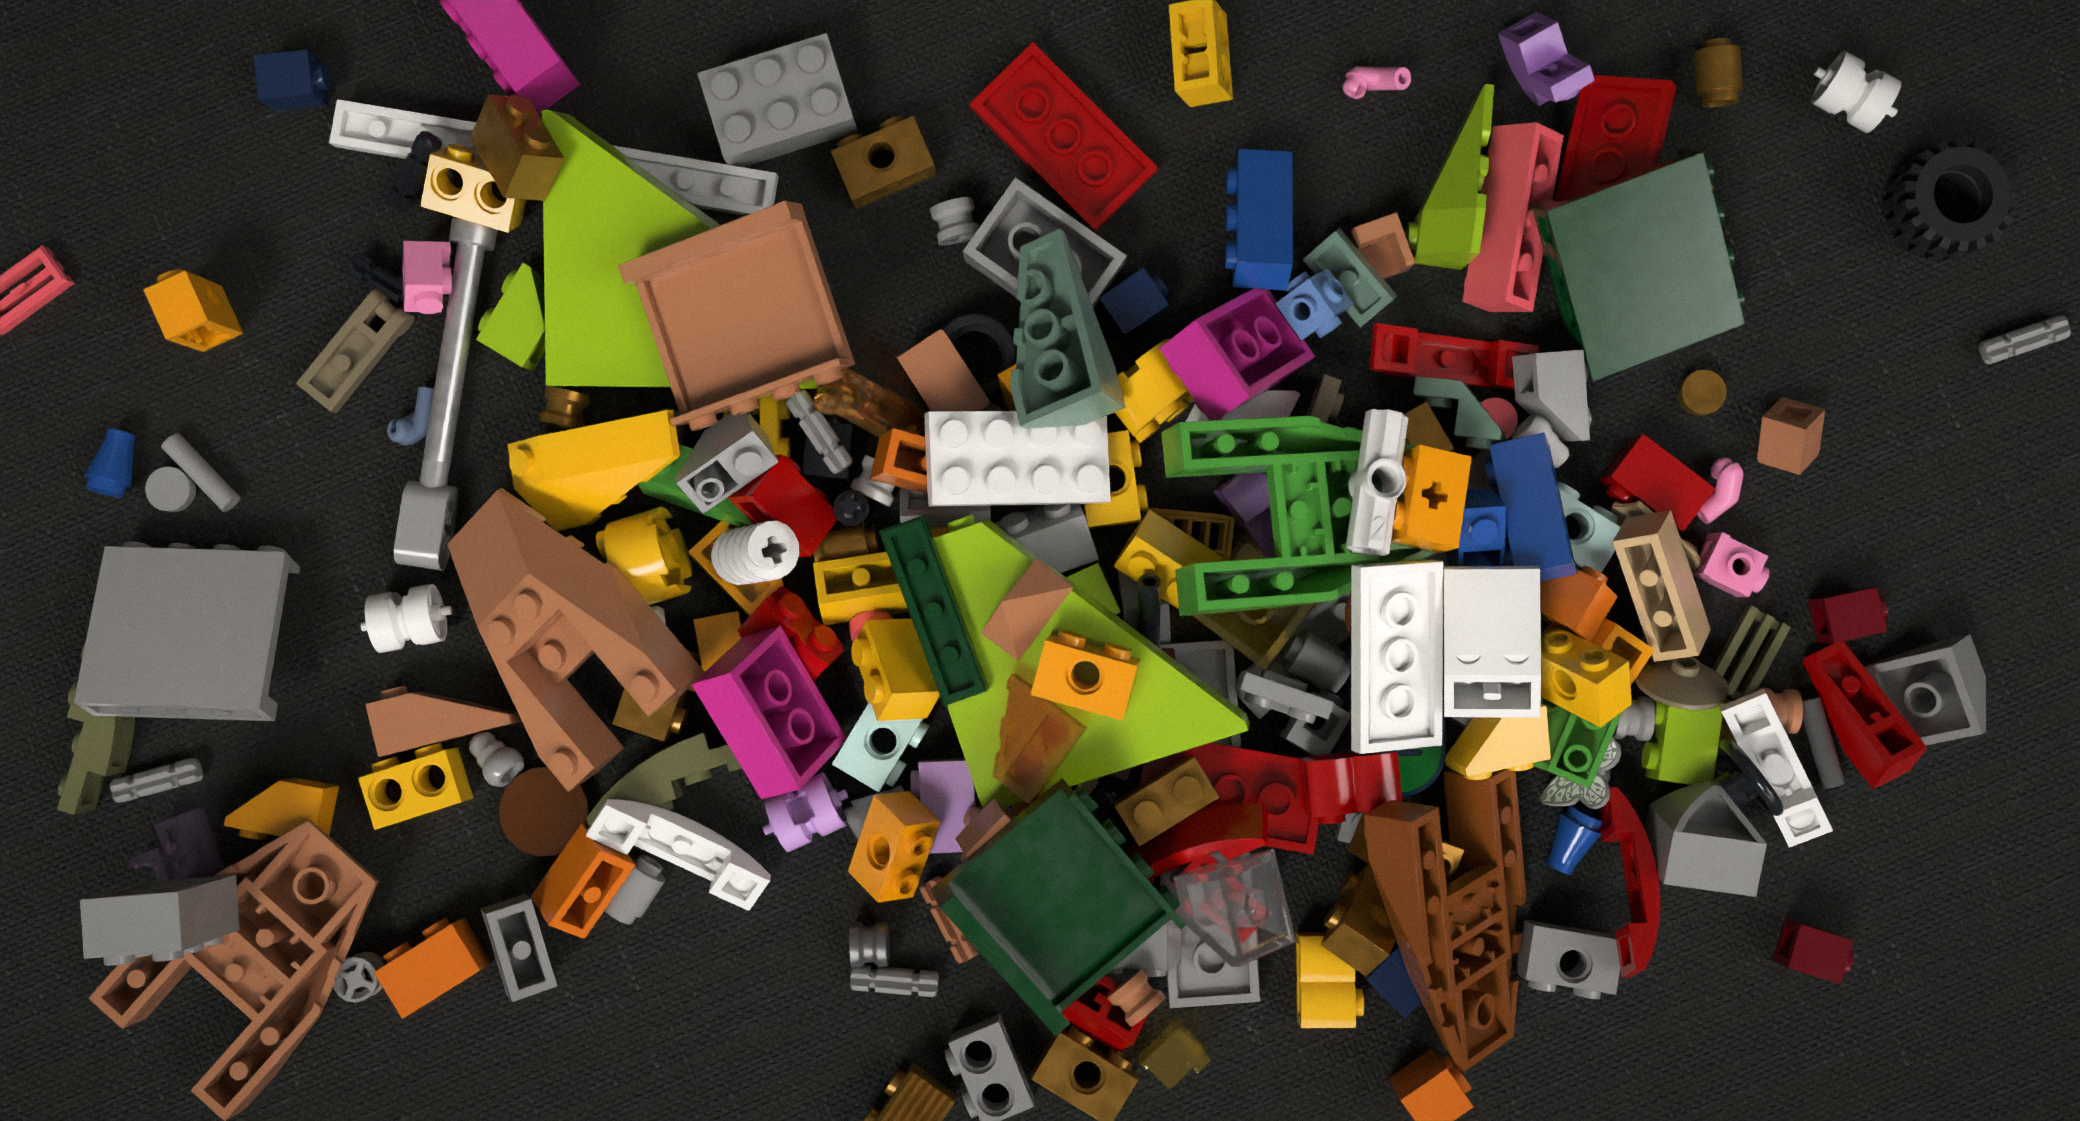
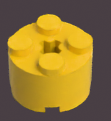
[1114,338,1194,443]
[596,507,692,605]

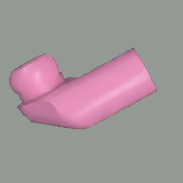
[1342,66,1411,99]
[1696,457,1744,524]

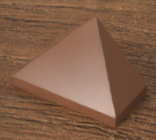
[981,558,1074,661]

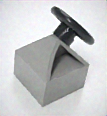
[1645,738,1784,897]

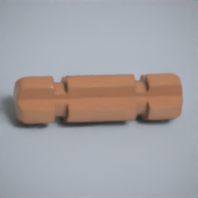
[920,876,978,963]

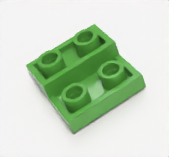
[1533,697,1623,789]

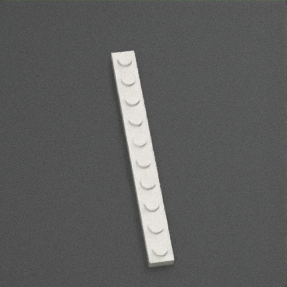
[329,99,779,216]

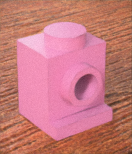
[402,241,452,314]
[1691,532,1770,597]

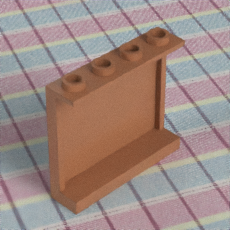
[618,200,855,431]

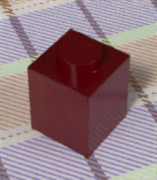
[1807,587,1888,643]
[1772,918,1854,984]

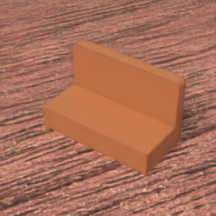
[897,330,990,412]

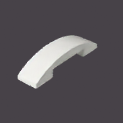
[1720,689,1833,848]
[586,799,771,911]

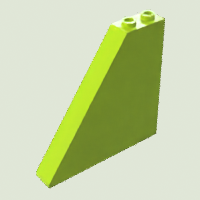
[542,110,818,389]
[934,514,1250,809]

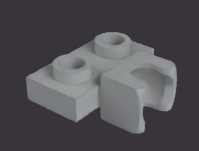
[1235,669,1334,724]

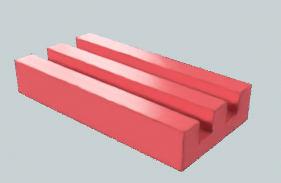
[0,245,75,335]

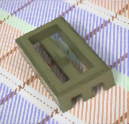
[1712,605,1791,700]

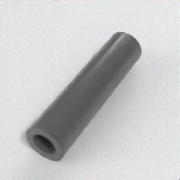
[1802,696,1845,789]

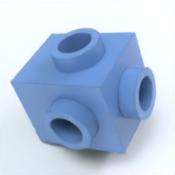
[1275,269,1354,340]

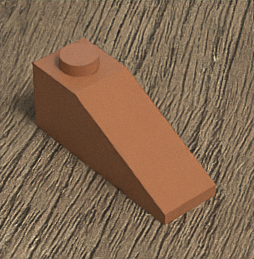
[365,686,522,757]

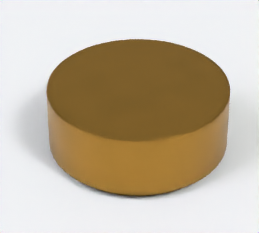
[1677,370,1727,416]

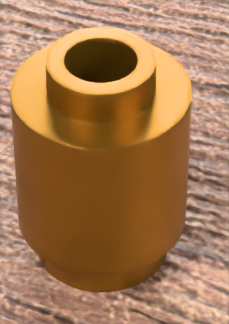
[1694,38,1743,108]
[813,522,880,562]

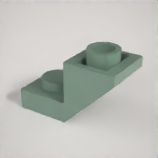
[1414,377,1506,450]

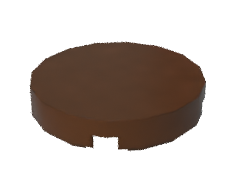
[499,766,591,856]

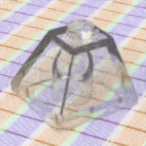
[1174,850,1296,967]

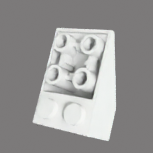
[1444,566,1541,718]

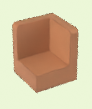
[1348,212,1415,279]
[1757,397,1825,475]

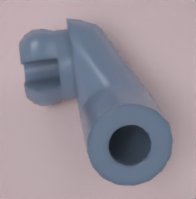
[387,387,434,446]

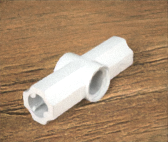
[1346,409,1408,556]

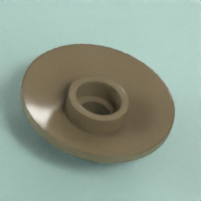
[1635,657,1729,710]

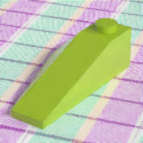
[1405,84,1494,270]

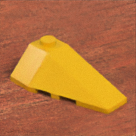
[507,410,680,531]

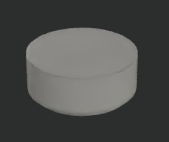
[145,467,196,512]

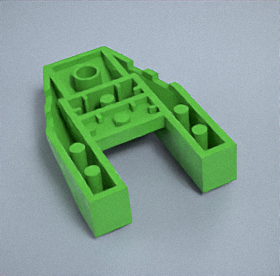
[1161,416,1436,616]

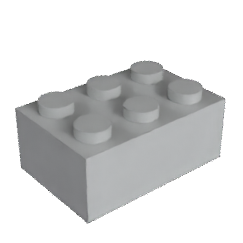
[697,33,858,167]
[963,178,1127,309]
[80,875,240,966]

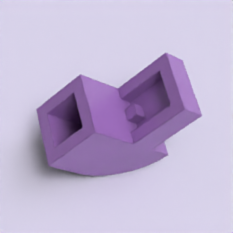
[1498,12,1595,106]
[1213,472,1275,558]

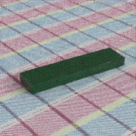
[879,514,990,706]

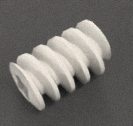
[711,521,799,585]

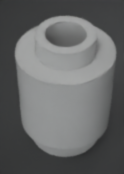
[1282,631,1350,693]
[604,854,666,925]

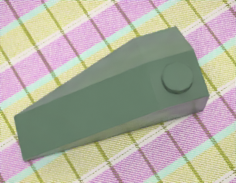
[1010,229,1126,429]

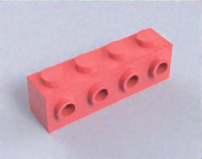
[1462,122,1564,312]

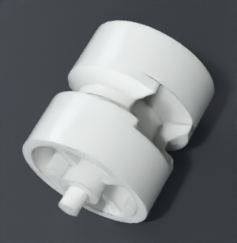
[1811,51,1902,133]
[360,584,452,653]

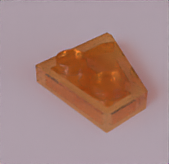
[993,674,1087,804]

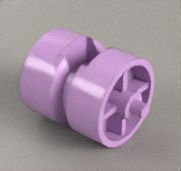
[762,772,848,852]

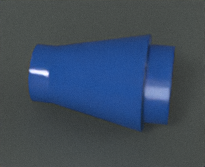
[84,429,136,498]
[1546,805,1604,875]

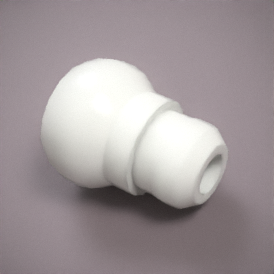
[1512,414,1569,468]

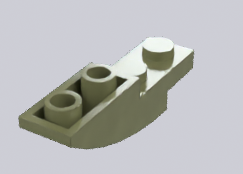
[57,642,135,815]
[587,731,742,826]

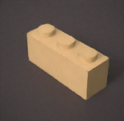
[1613,510,1711,662]

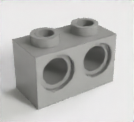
[944,1013,1034,1121]

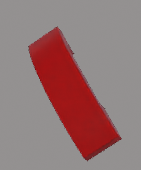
[1370,323,1539,390]
[1597,787,1660,978]
[1126,803,1268,884]

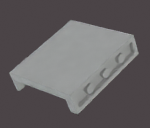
[74,542,300,721]

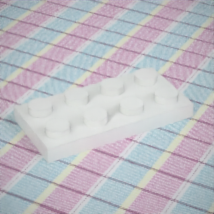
[924,411,1111,507]
[1351,559,1443,754]

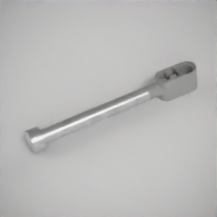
[394,218,497,571]

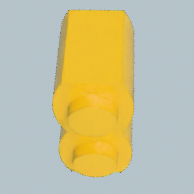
[1296,932,1364,1028]

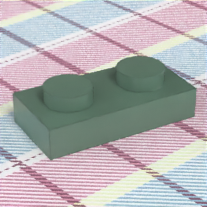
[1303,228,1398,328]

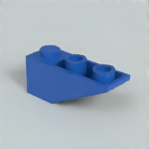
[1447,488,1506,566]

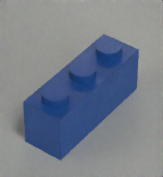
[1224,149,1293,290]
[1485,432,1577,582]

